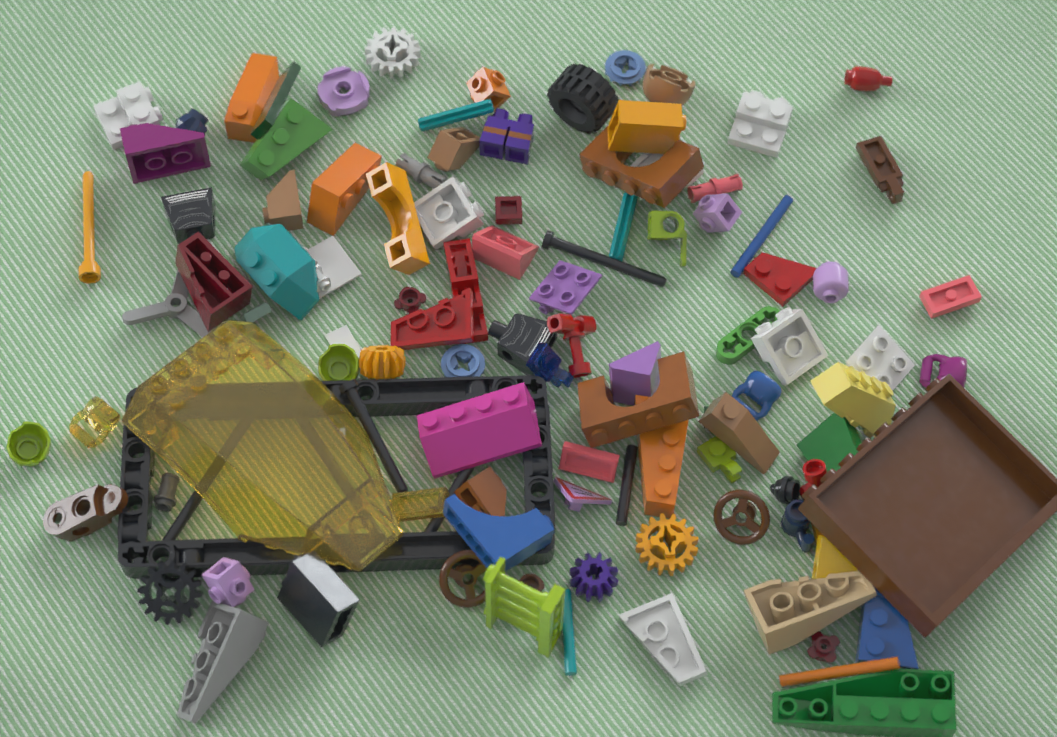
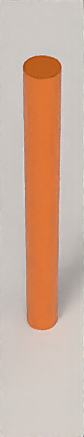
[779,656,900,687]

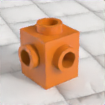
[466,67,511,111]

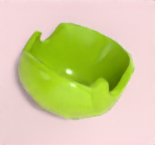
[318,344,360,381]
[6,421,51,467]

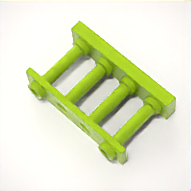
[483,557,565,658]

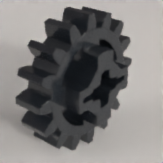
[137,559,203,625]

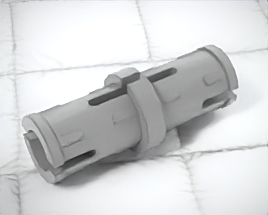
[395,153,448,189]

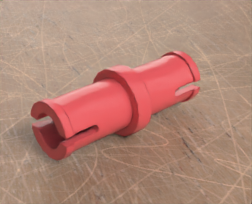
[687,174,743,203]

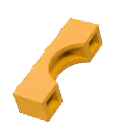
[366,162,430,275]

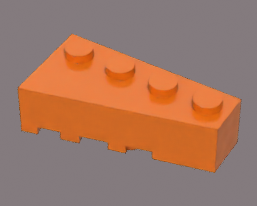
[634,395,689,519]

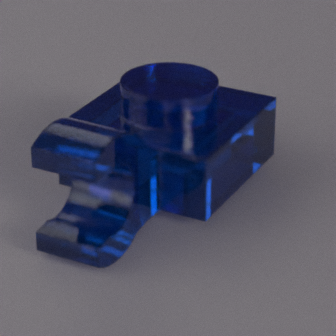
[526,342,574,388]

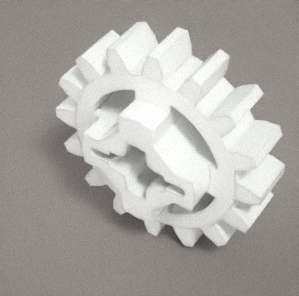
[365,26,421,79]

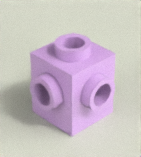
[693,193,742,233]
[202,557,255,607]

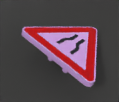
[553,477,612,512]

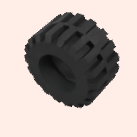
[547,64,618,134]

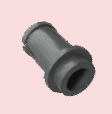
[153,473,180,511]

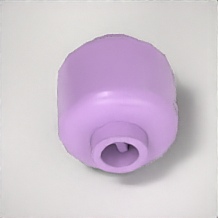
[813,261,849,303]

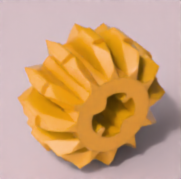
[359,345,405,380]

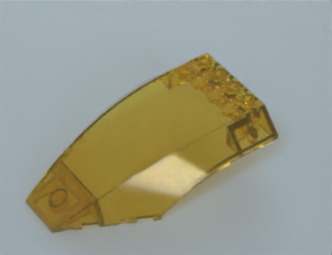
[122,320,403,571]

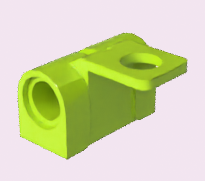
[648,211,687,267]

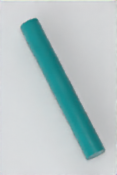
[562,589,577,676]

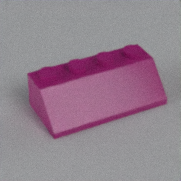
[417,382,542,479]

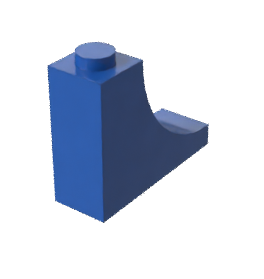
[443,494,554,572]

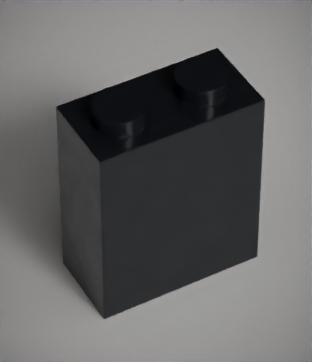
[277,550,359,648]

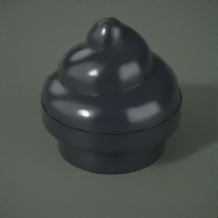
[770,476,800,505]

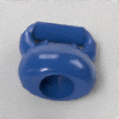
[732,370,782,421]

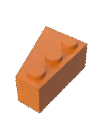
[307,142,382,236]

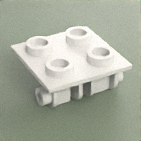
[301,236,362,299]
[845,325,915,391]

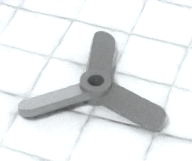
[122,269,219,342]

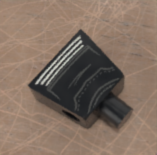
[161,187,215,244]
[488,313,557,375]

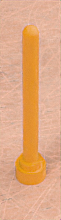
[78,171,101,284]

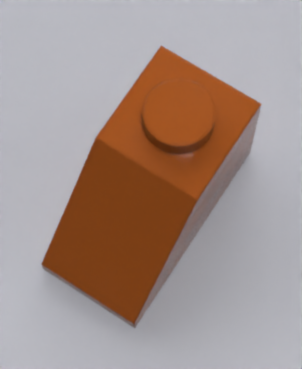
[454,466,507,516]

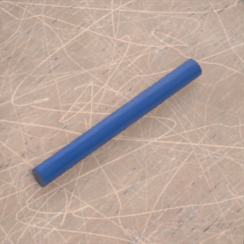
[730,195,793,278]

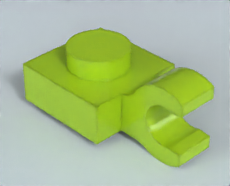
[697,436,742,484]

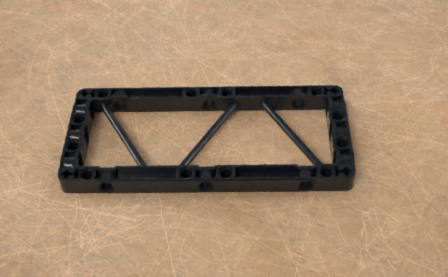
[118,375,555,579]

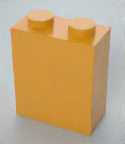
[607,100,686,154]

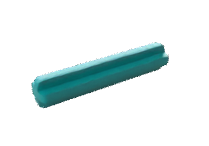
[418,99,494,132]
[609,192,638,261]

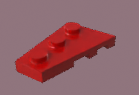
[391,288,474,350]

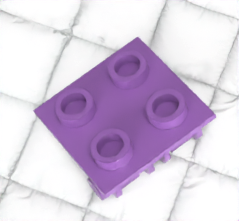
[529,260,603,315]

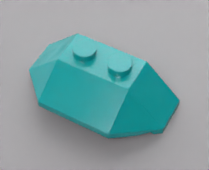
[234,224,319,320]

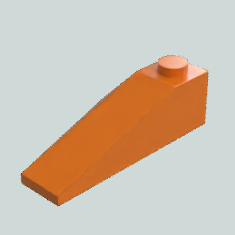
[224,53,279,143]

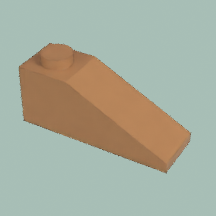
[698,392,780,475]

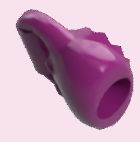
[919,354,968,388]

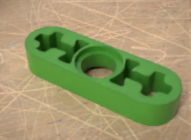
[716,306,780,365]

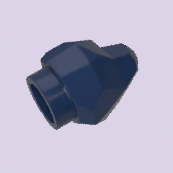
[175,108,209,135]

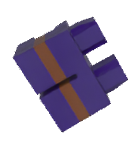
[480,108,534,165]

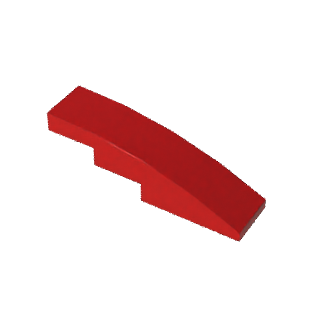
[443,238,488,344]

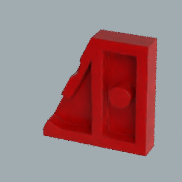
[743,252,817,307]

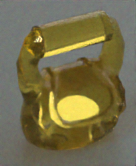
[69,396,121,448]

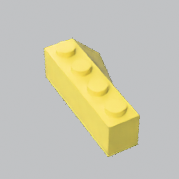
[810,362,896,438]

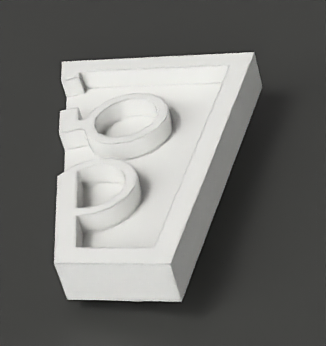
[618,593,707,686]

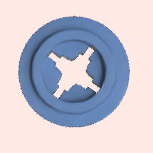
[605,50,646,87]
[441,344,485,377]

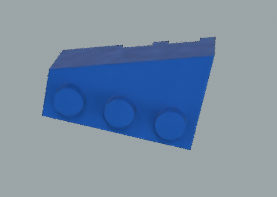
[855,586,919,669]

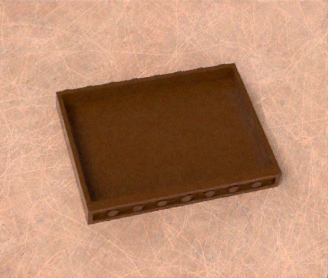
[798,374,1057,638]

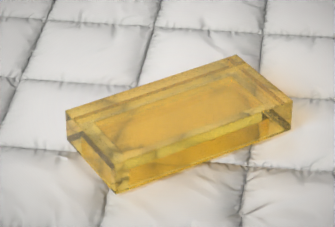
[389,487,449,523]

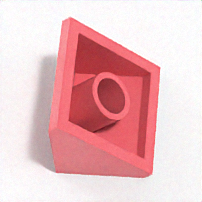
[472,225,539,280]

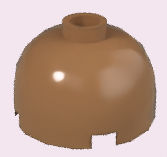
[642,64,696,106]

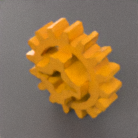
[635,513,698,576]

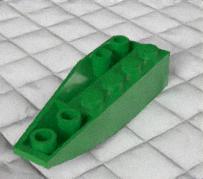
[772,669,956,737]

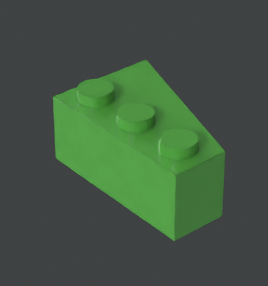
[240,98,333,181]

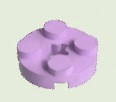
[317,67,370,117]

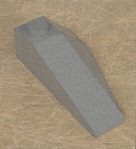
[177,601,268,724]

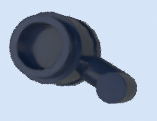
[781,499,815,553]

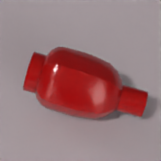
[844,66,893,91]

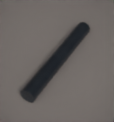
[616,444,638,526]

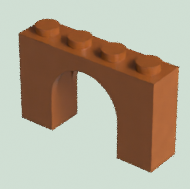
[579,126,704,208]
[577,351,699,448]

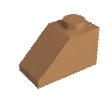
[427,127,481,172]
[262,170,304,231]

